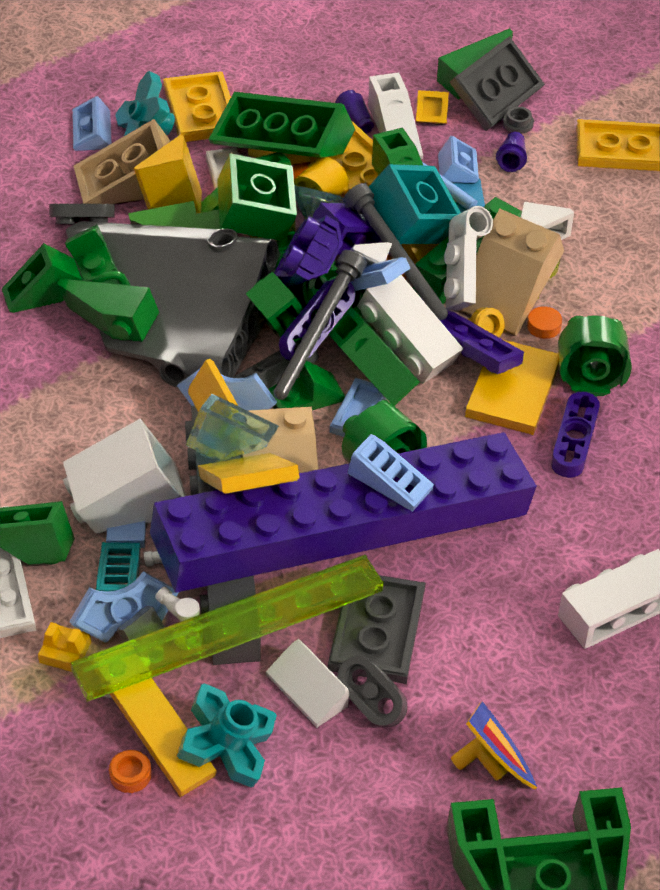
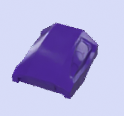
[274,215,343,287]

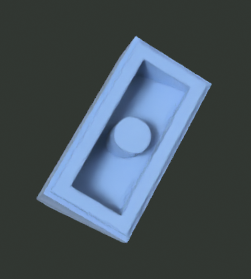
[72,96,112,151]
[438,136,479,183]

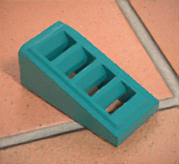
[96,542,141,592]

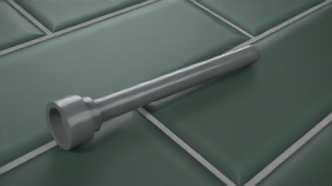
[344,183,448,320]
[274,250,367,400]

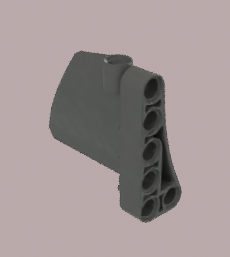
[66,221,280,387]

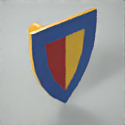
[451,701,537,790]

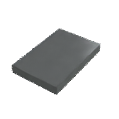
[449,36,545,131]
[328,570,426,684]

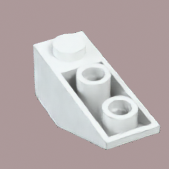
[368,73,423,159]

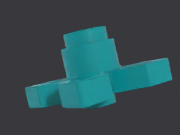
[115,71,175,136]
[177,684,277,788]

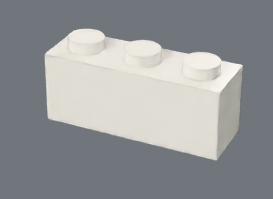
[357,275,463,384]
[558,549,660,649]

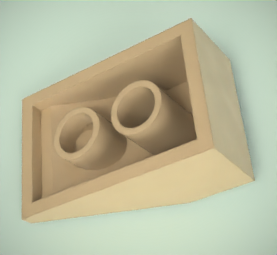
[74,119,170,204]
[459,209,564,336]
[239,407,318,473]

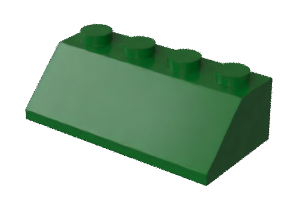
[208,91,355,158]

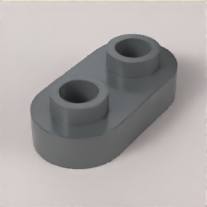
[49,203,115,224]
[337,656,408,728]

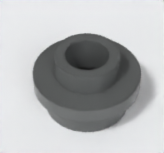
[503,106,534,134]

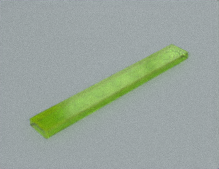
[71,555,384,702]

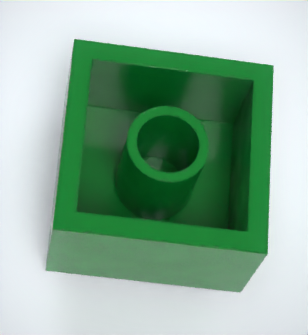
[217,153,297,242]

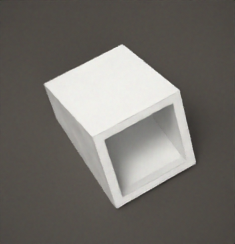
[63,419,186,533]

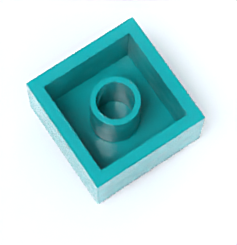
[369,164,461,244]

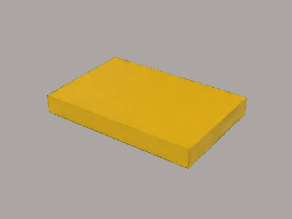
[163,71,231,142]
[576,119,660,171]
[465,339,559,435]
[198,453,300,494]

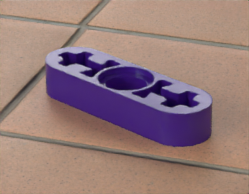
[279,279,355,361]
[551,392,600,478]

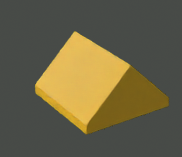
[133,135,202,214]

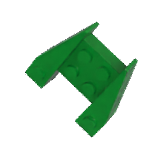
[446,787,631,890]

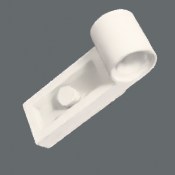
[444,206,493,311]

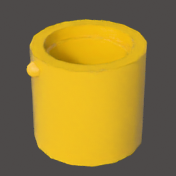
[294,157,348,213]

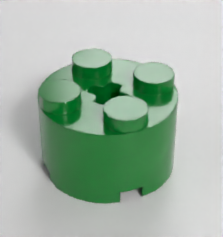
[558,315,632,396]
[342,400,427,463]

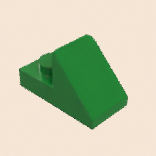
[65,224,118,282]
[268,361,345,411]

